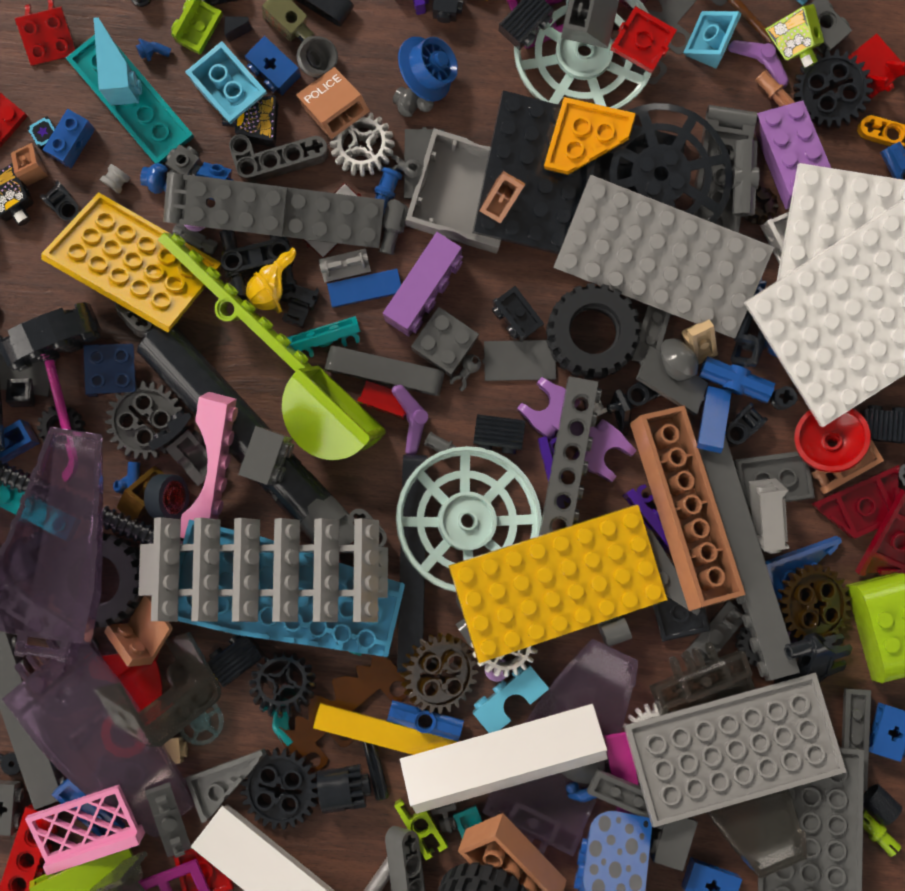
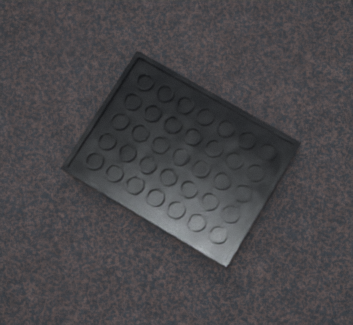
[472,90,686,254]

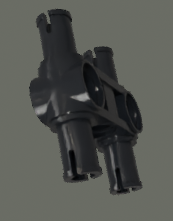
[219,230,296,300]

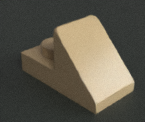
[682,319,718,364]

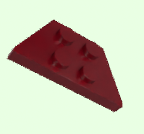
[811,465,900,539]
[855,489,905,576]

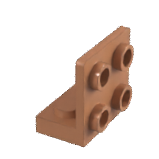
[104,596,173,667]

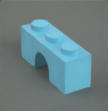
[473,664,549,733]

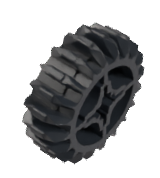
[249,651,316,719]

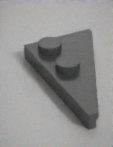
[647,528,701,615]
[185,748,267,823]

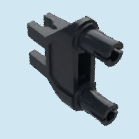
[774,633,853,684]

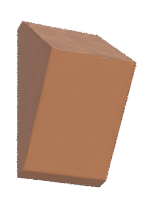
[11,143,49,186]
[480,171,525,223]

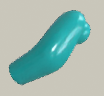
[272,698,293,746]

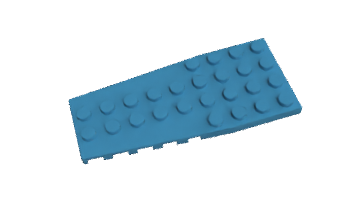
[178,520,405,657]

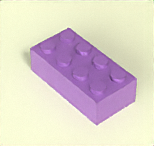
[754,101,831,209]
[383,232,463,337]

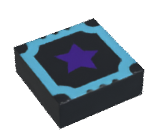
[27,116,55,150]

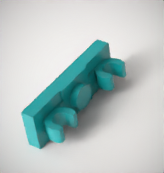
[287,316,360,357]

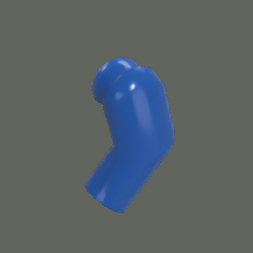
[113,462,140,495]
[565,781,597,803]

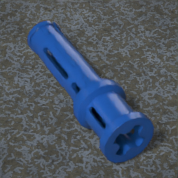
[374,167,403,216]

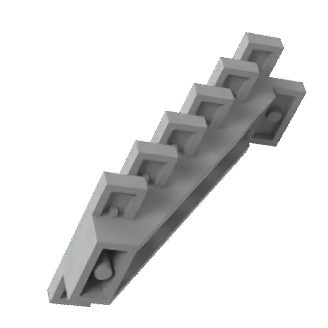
[138,517,388,622]

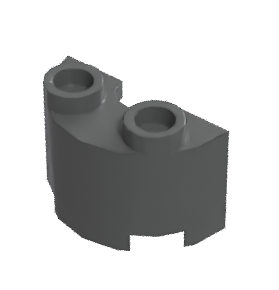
[166,430,208,486]

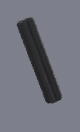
[362,741,389,801]

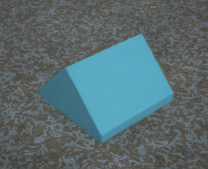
[683,11,741,69]

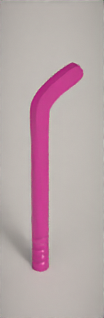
[44,360,79,482]

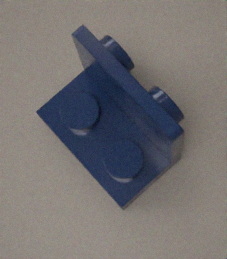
[84,344,136,397]

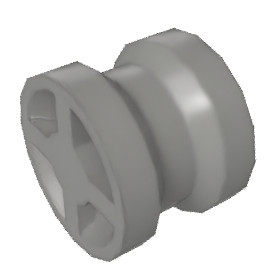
[99,164,131,194]

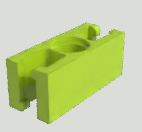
[394,798,448,860]

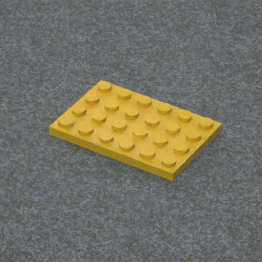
[41,192,221,332]

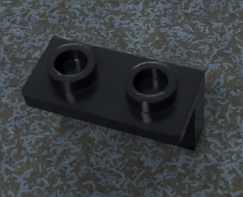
[491,286,544,342]

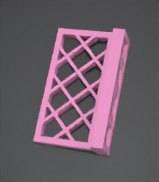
[25,784,145,875]

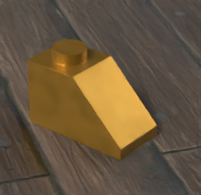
[116,466,169,520]

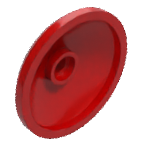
[794,408,871,473]

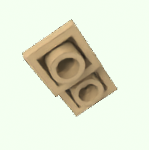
[158,712,188,764]

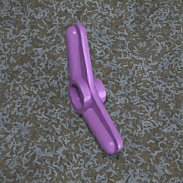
[728,40,789,89]
[392,385,428,455]

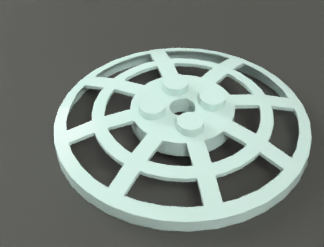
[514,0,651,110]
[396,446,542,593]

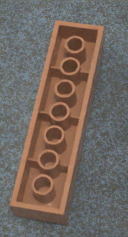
[630,405,746,611]

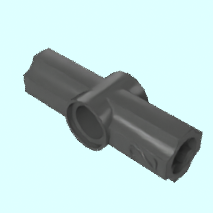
[731,139,759,217]

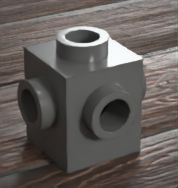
[165,144,203,176]

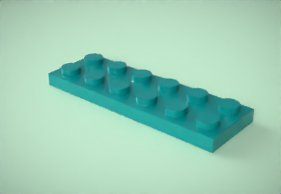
[66,34,194,164]

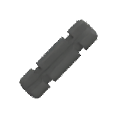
[172,224,218,255]

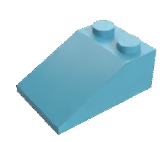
[94,18,142,105]
[185,41,267,124]

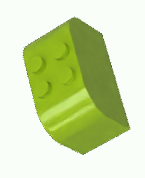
[845,573,905,683]

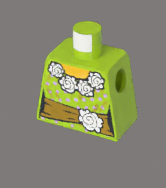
[766,4,824,68]

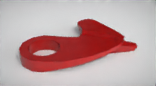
[89,651,163,757]

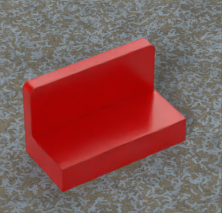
[357,380,406,420]

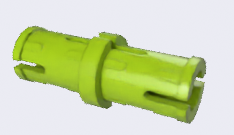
[863,809,901,857]

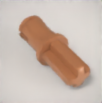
[755,70,795,107]

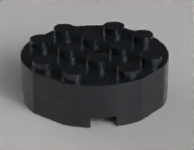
[0,302,102,372]

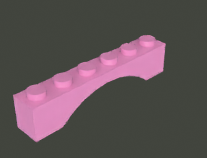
[180,392,238,538]

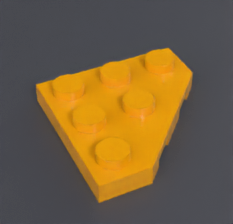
[544,97,636,175]

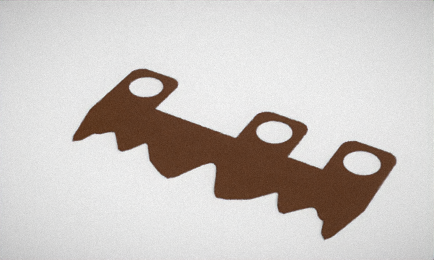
[279,655,407,772]

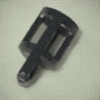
[730,310,768,367]

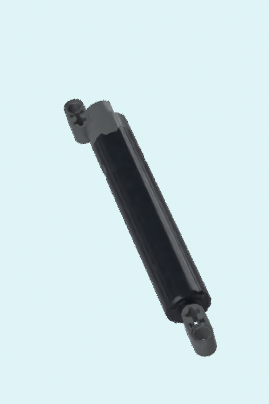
[114,302,387,556]

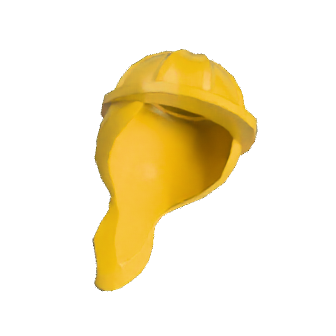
[246,247,296,314]

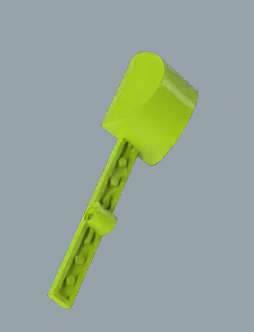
[158,233,386,460]

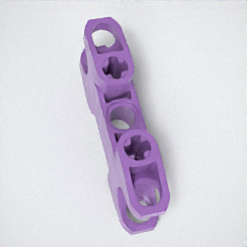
[517,377,637,483]

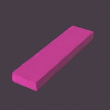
[604,732,638,815]

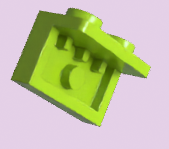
[171,0,223,55]

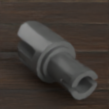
[379,200,409,255]

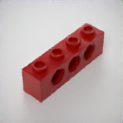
[0,804,61,891]

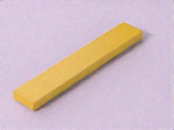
[313,703,461,755]

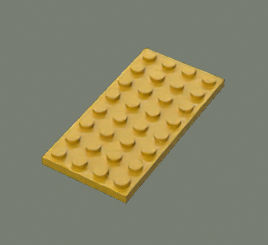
[448,505,667,663]

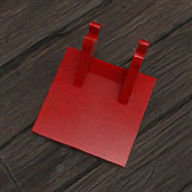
[14,0,76,66]
[848,33,905,99]

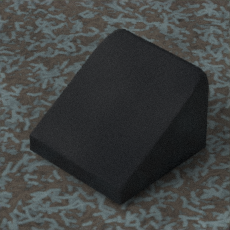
[224,16,252,42]
[6,378,35,407]

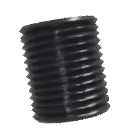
[863,784,903,826]

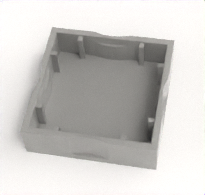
[405,128,501,254]

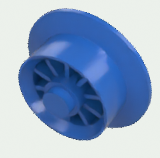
[398,37,458,102]

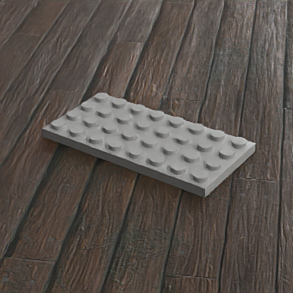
[554,175,774,339]
[624,673,846,827]

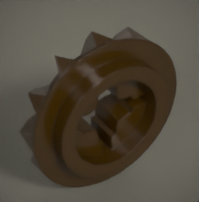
[744,186,779,225]

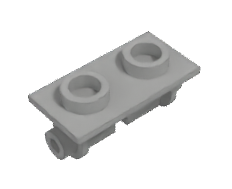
[319,249,371,283]

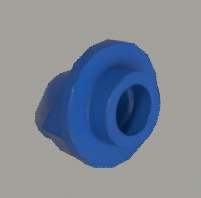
[136,38,171,62]

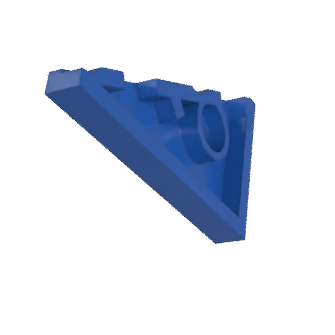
[765,536,842,605]

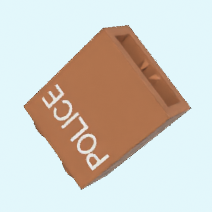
[296,67,370,139]

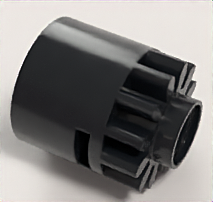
[317,764,372,814]

